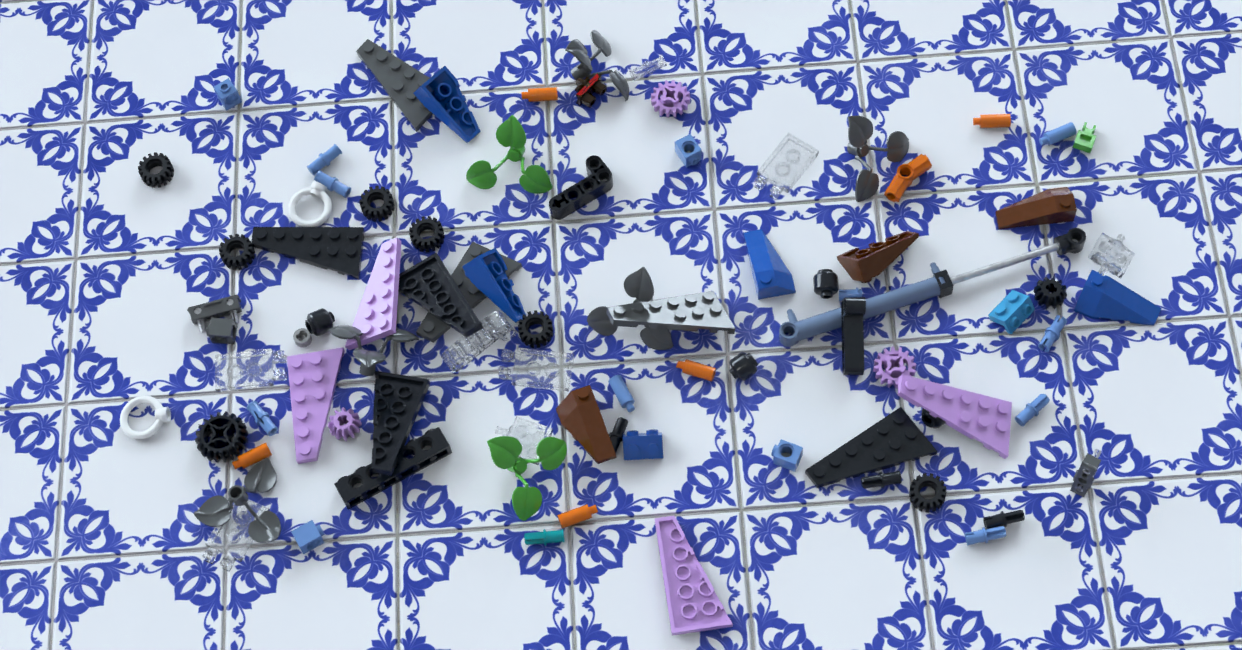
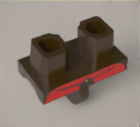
[575,73,607,108]

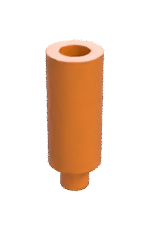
[521,87,558,102]
[973,114,1011,128]
[676,359,716,382]
[232,443,272,469]
[557,504,598,529]

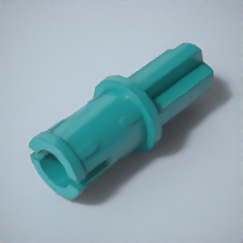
[524,529,565,545]

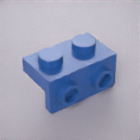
[623,429,663,460]

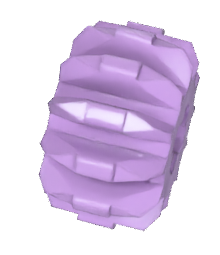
[328,407,362,442]

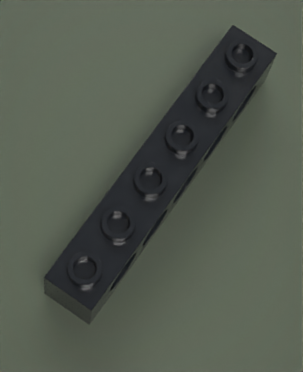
[334,427,452,510]

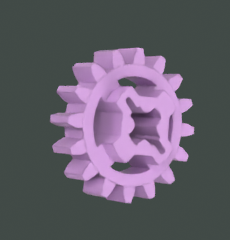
[651,80,690,118]
[873,346,916,389]

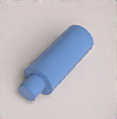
[1039,122,1077,146]
[608,375,635,412]

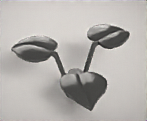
[565,30,629,102]
[847,116,909,202]
[587,267,674,350]
[328,325,419,376]
[194,458,281,543]

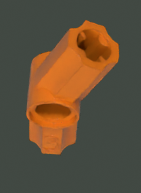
[884,154,932,202]

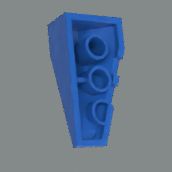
[413,66,481,143]
[743,229,796,300]
[462,248,526,323]
[1074,270,1162,326]

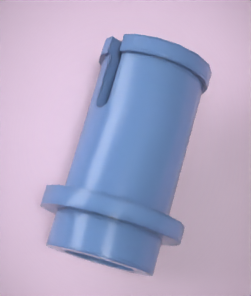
[839,287,862,301]

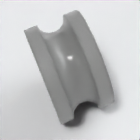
[293,328,312,348]

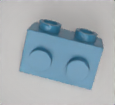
[988,290,1035,334]

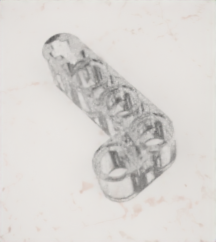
[441,311,517,373]

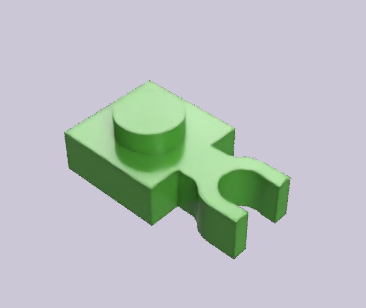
[1072,122,1096,153]

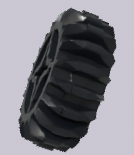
[195,411,248,463]

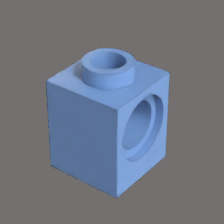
[213,78,242,111]
[674,134,702,168]
[771,439,803,472]
[291,520,325,554]

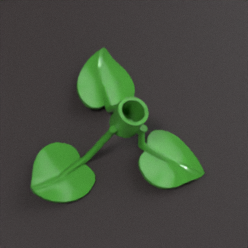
[466,115,553,194]
[487,436,567,521]

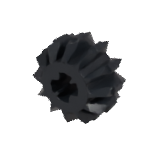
[1033,276,1067,310]

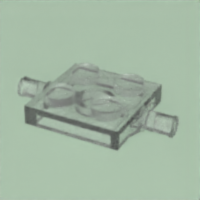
[1088,233,1135,279]
[495,416,553,465]

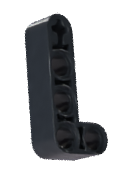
[549,155,613,220]
[841,297,866,375]

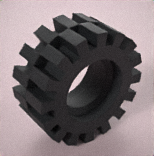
[138,152,174,188]
[359,186,395,222]
[409,216,445,253]
[219,234,255,270]
[518,310,553,348]
[909,473,947,513]

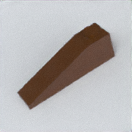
[995,187,1077,229]
[837,231,919,283]
[556,385,617,464]

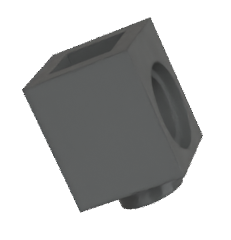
[206,318,238,344]

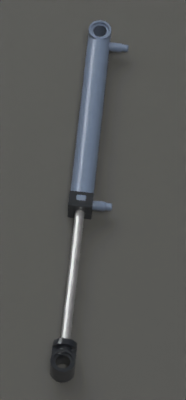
[779,228,1086,347]

